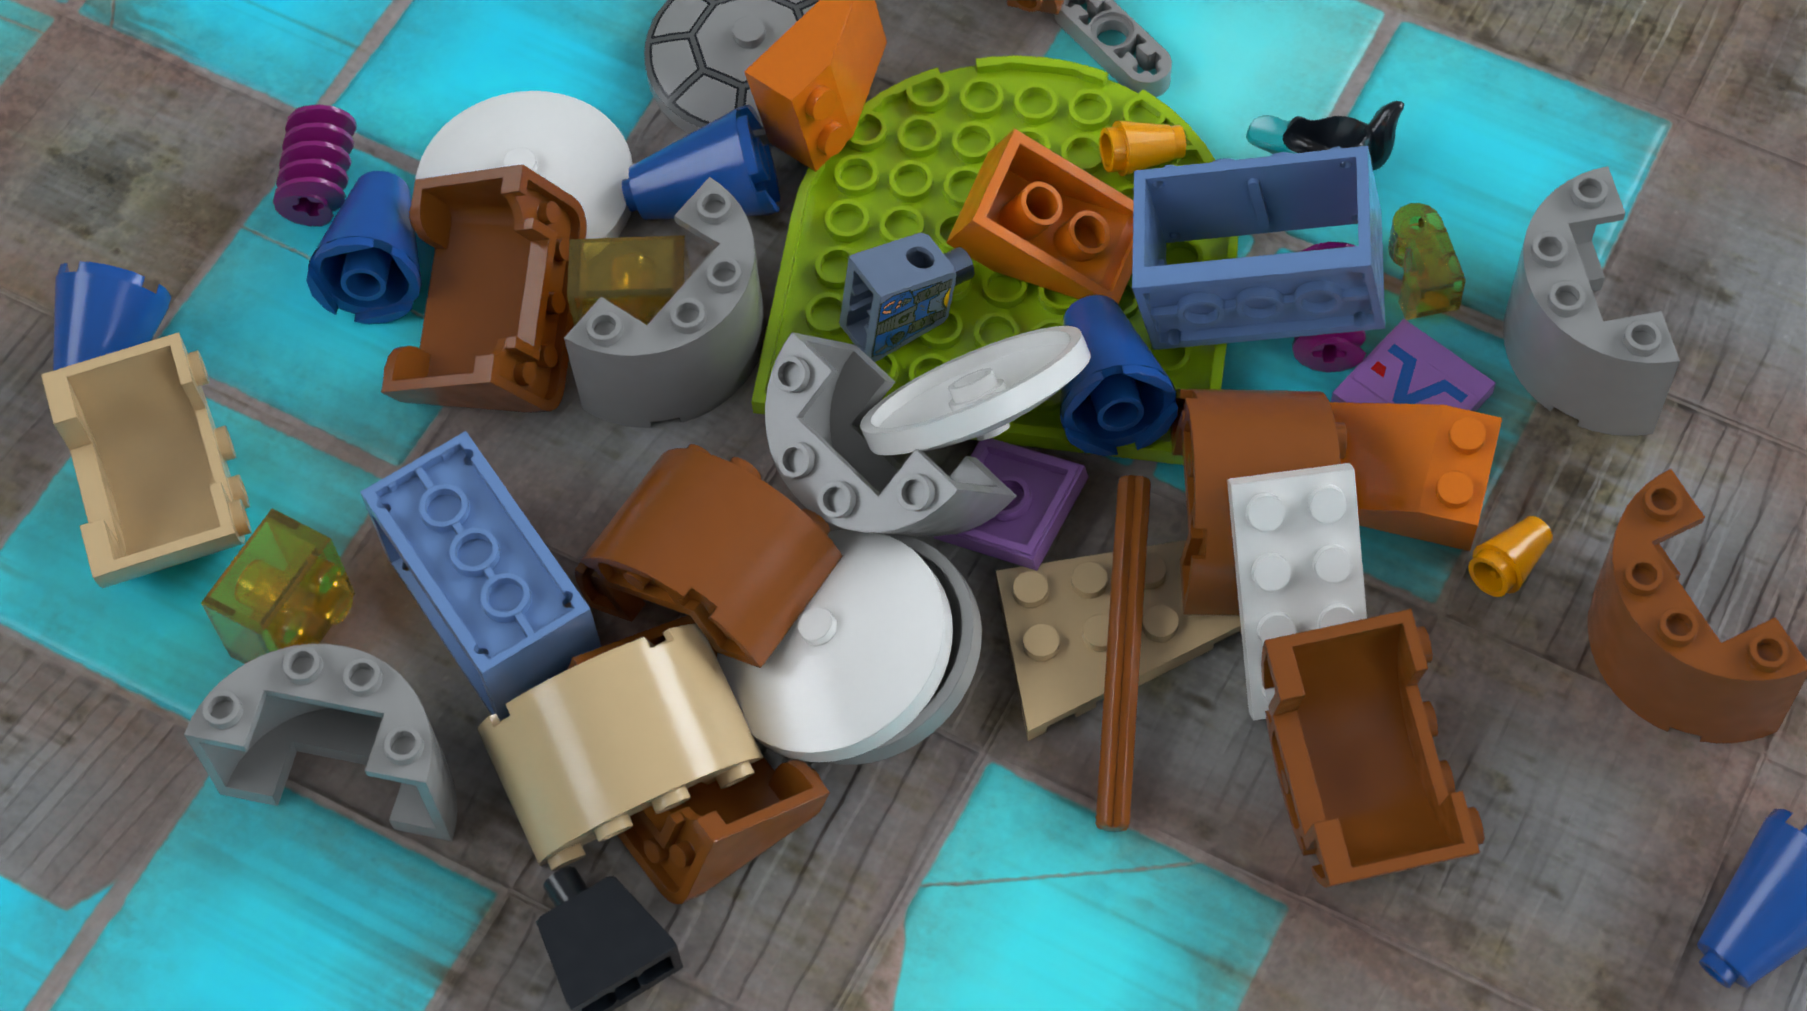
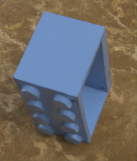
[1132,146,1385,350]
[360,431,601,720]

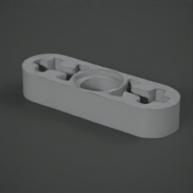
[1054,0,1172,97]

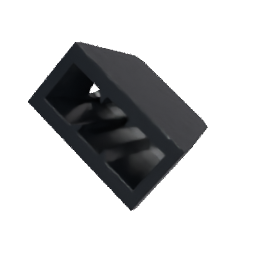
[536,866,684,1011]

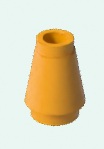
[1099,120,1186,176]
[1468,516,1553,597]

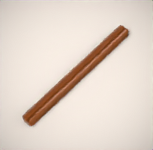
[1095,475,1151,832]

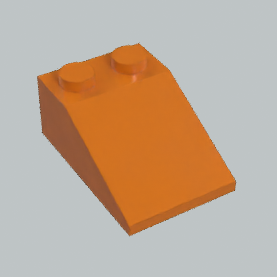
[744,0,887,172]
[946,129,1134,304]
[1330,402,1502,551]

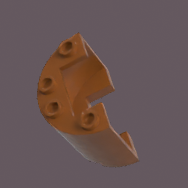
[1170,389,1347,615]
[575,444,843,668]
[1587,469,1807,743]
[1261,609,1484,888]

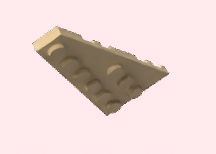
[996,540,1242,741]

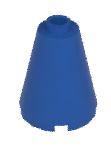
[622,104,781,220]
[306,171,422,324]
[53,261,171,371]
[1060,295,1178,456]
[1697,809,1807,988]

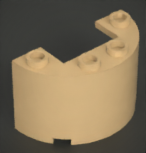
[41,332,252,588]
[478,624,764,871]

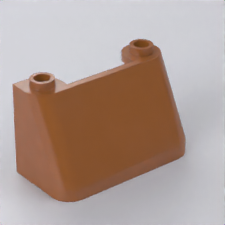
[381,164,587,413]
[568,615,830,905]

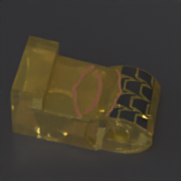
[1388,203,1466,320]

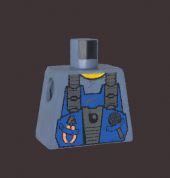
[839,232,975,362]

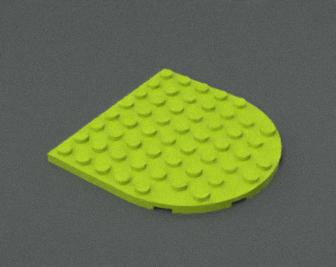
[751,55,1238,465]

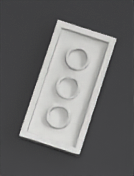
[1227,463,1367,721]

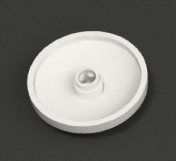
[416,91,633,267]
[860,326,1091,455]
[717,529,953,762]

